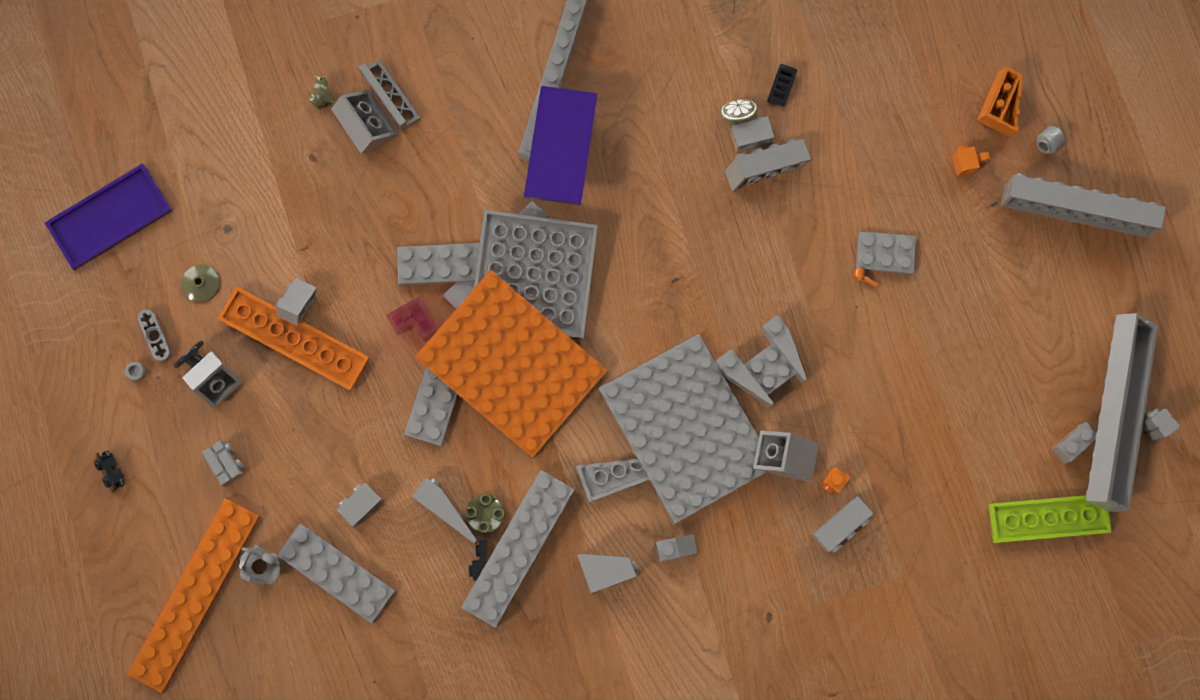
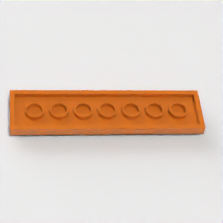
[217,286,370,391]

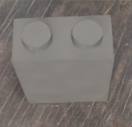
[753,431,819,482]
[577,554,638,594]

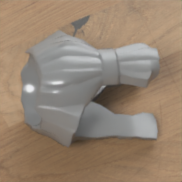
[239,545,280,586]

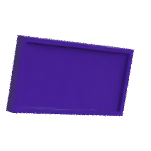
[524,86,597,205]
[44,163,172,271]

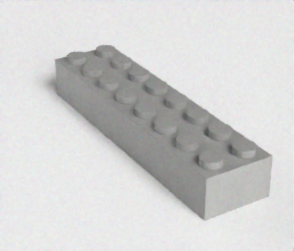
[1001,174,1166,238]
[461,470,575,628]

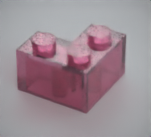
[386,296,438,342]

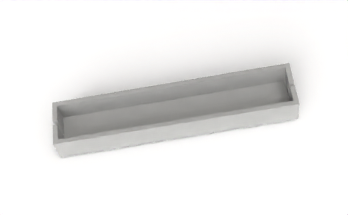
[1086,313,1158,512]

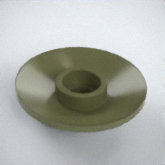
[181,265,220,302]

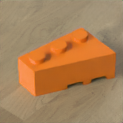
[977,66,1023,137]

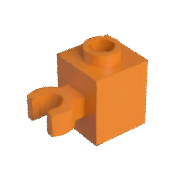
[952,145,990,177]

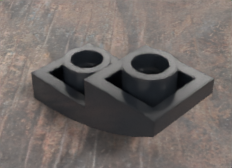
[469,540,488,581]

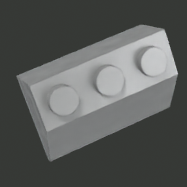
[331,90,398,154]

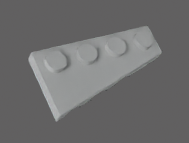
[575,459,650,503]

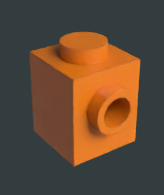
[820,466,850,495]

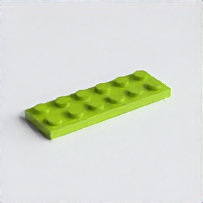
[988,495,1112,543]

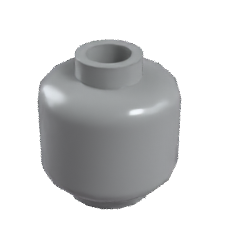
[1037,126,1065,154]

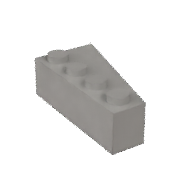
[725,139,811,191]

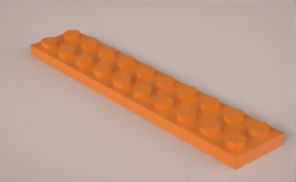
[127,498,260,693]

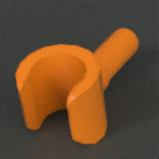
[853,268,878,288]

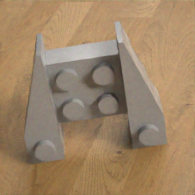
[715,315,807,408]

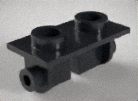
[94,450,125,492]

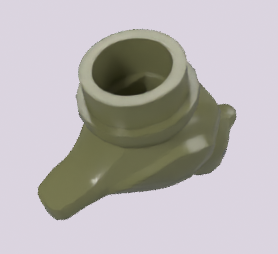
[308,76,337,109]

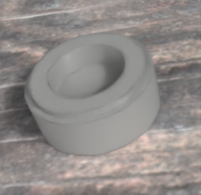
[125,362,146,381]

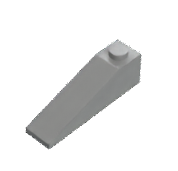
[412,478,478,544]

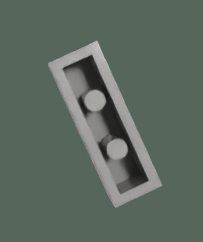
[811,496,873,553]

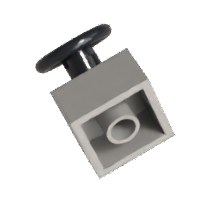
[174,340,242,408]

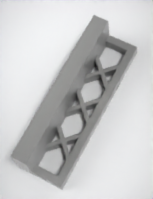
[359,59,420,131]

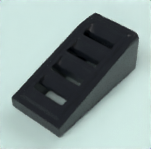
[767,64,797,107]

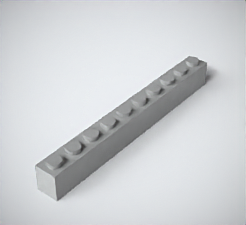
[518,0,589,162]

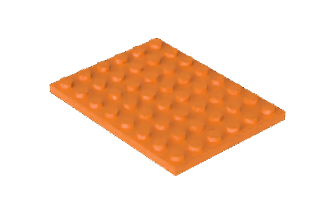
[415,270,607,458]

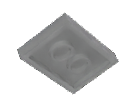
[856,231,916,275]

